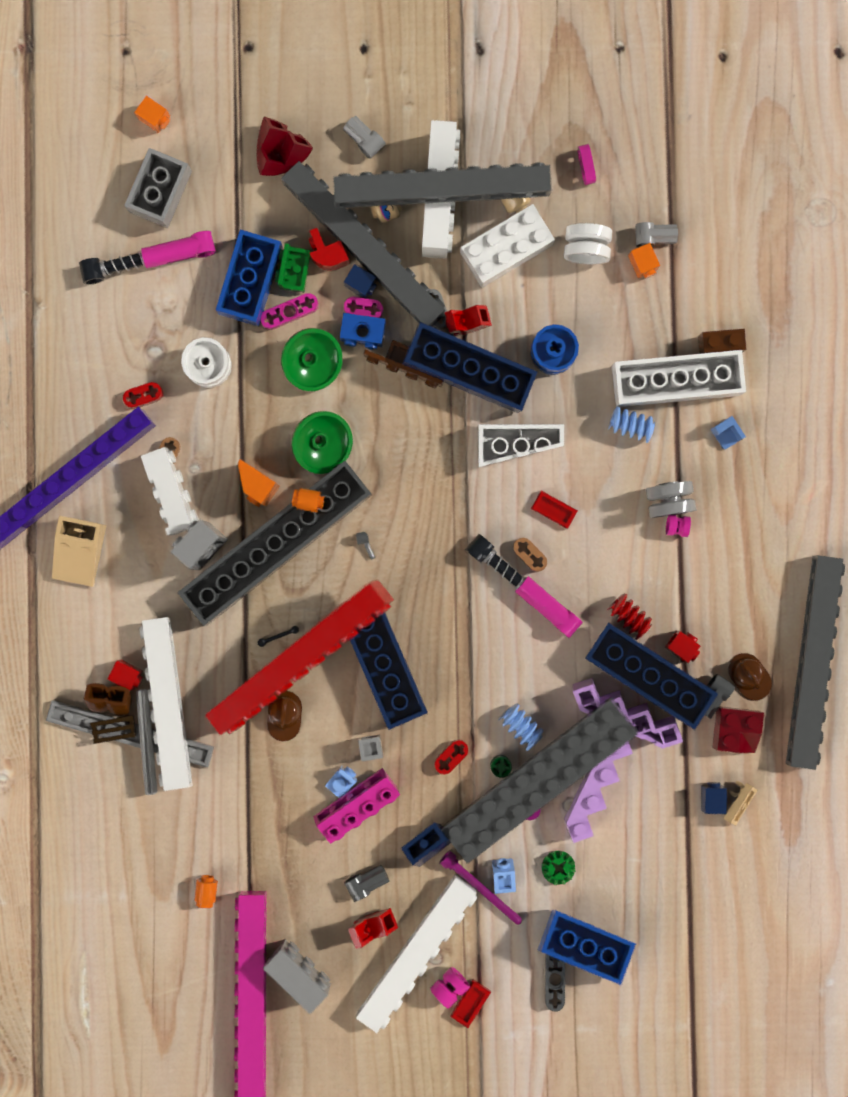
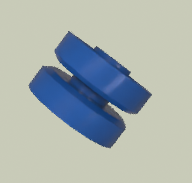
[530,324,579,375]

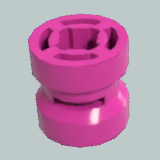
[666,514,691,537]

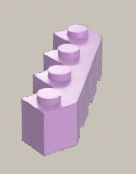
[573,677,683,749]
[564,742,633,843]

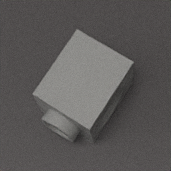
[358,734,383,761]

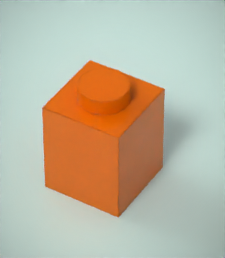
[134,96,171,133]
[628,243,660,279]

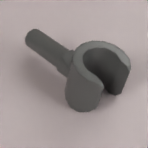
[356,532,376,560]

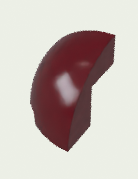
[256,116,313,176]

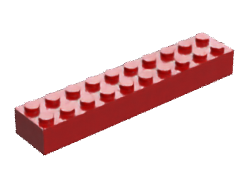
[205,580,394,736]

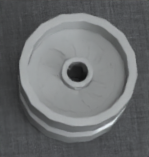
[645,481,697,518]

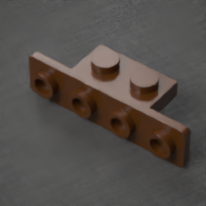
[363,340,443,389]

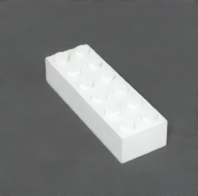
[422,120,460,259]
[612,350,746,407]

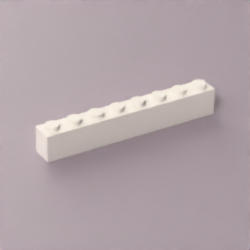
[139,617,193,791]
[356,874,477,1033]

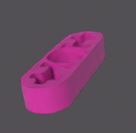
[260,293,319,330]

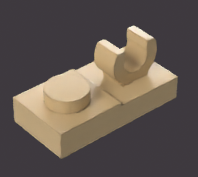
[723,781,758,826]

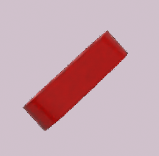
[123,382,163,409]
[435,739,468,775]

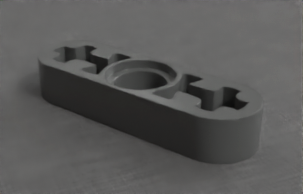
[545,954,565,1012]

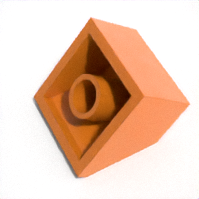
[238,459,280,507]

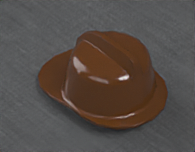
[728,653,772,700]
[267,691,302,742]

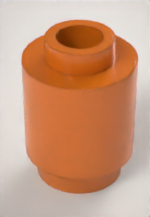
[292,488,324,513]
[194,875,218,908]

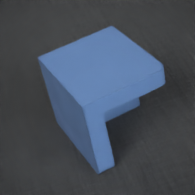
[710,416,746,450]

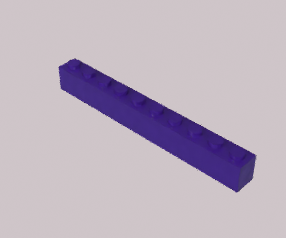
[0,407,156,550]

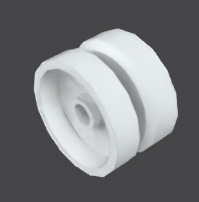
[564,223,612,264]
[181,337,232,388]

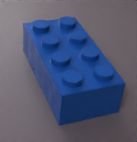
[216,229,283,327]
[537,910,636,985]

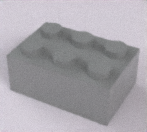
[124,148,192,228]
[171,519,228,570]
[263,939,331,1014]

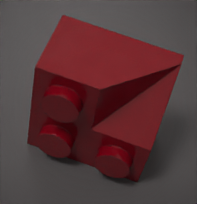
[712,706,764,753]

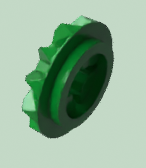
[542,851,576,885]

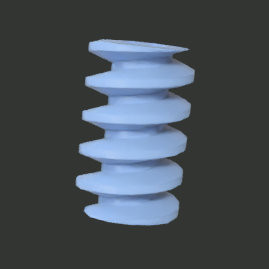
[608,406,655,443]
[498,703,543,751]

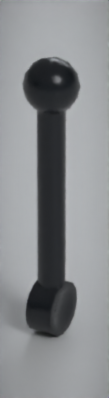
[257,626,299,647]

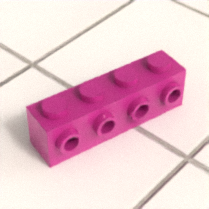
[313,768,400,844]

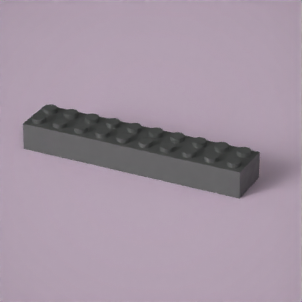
[177,461,372,626]
[441,697,638,864]

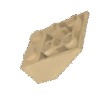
[52,516,107,587]

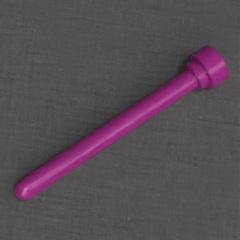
[439,850,522,925]

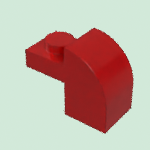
[308,228,350,271]
[444,305,492,336]
[348,908,398,949]

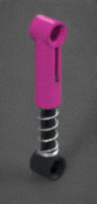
[79,231,216,285]
[465,534,583,638]

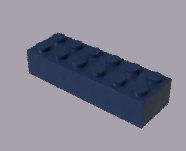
[402,322,538,413]
[350,613,428,730]
[585,623,718,730]

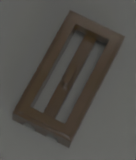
[90,715,137,744]

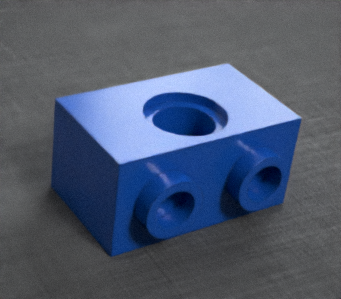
[340,313,386,350]

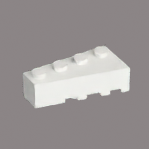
[478,424,564,467]
[141,447,199,536]

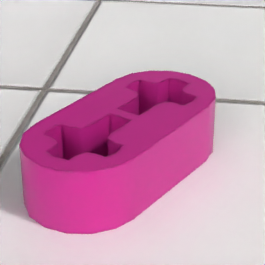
[577,144,596,185]
[344,297,383,318]

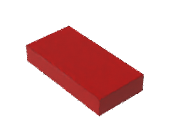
[531,490,578,529]
[450,979,491,1028]

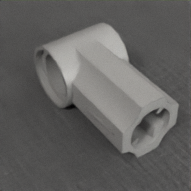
[343,116,386,159]
[635,222,678,247]

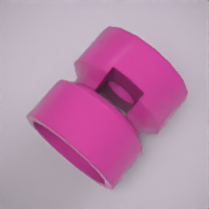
[430,966,470,1009]

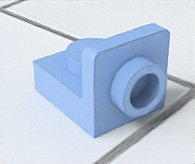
[325,766,358,798]
[492,858,516,894]

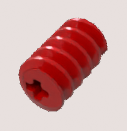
[607,593,652,640]

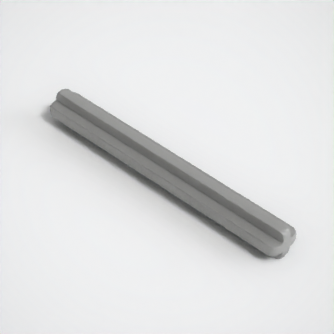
[136,689,157,795]

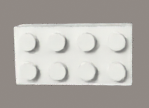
[460,204,555,288]

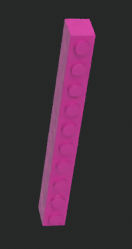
[234,891,267,1097]

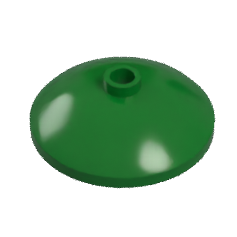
[281,328,343,391]
[292,411,353,474]

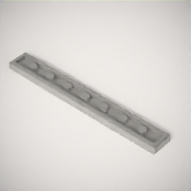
[46,700,215,768]

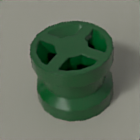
[490,755,512,778]

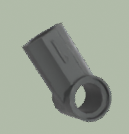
[705,674,735,719]
[344,864,390,902]

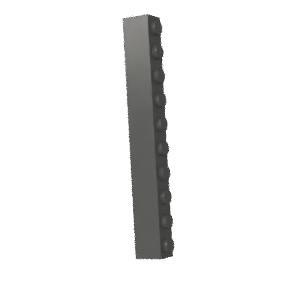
[281,161,445,327]
[333,162,551,208]
[785,555,845,770]

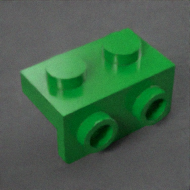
[275,243,311,293]

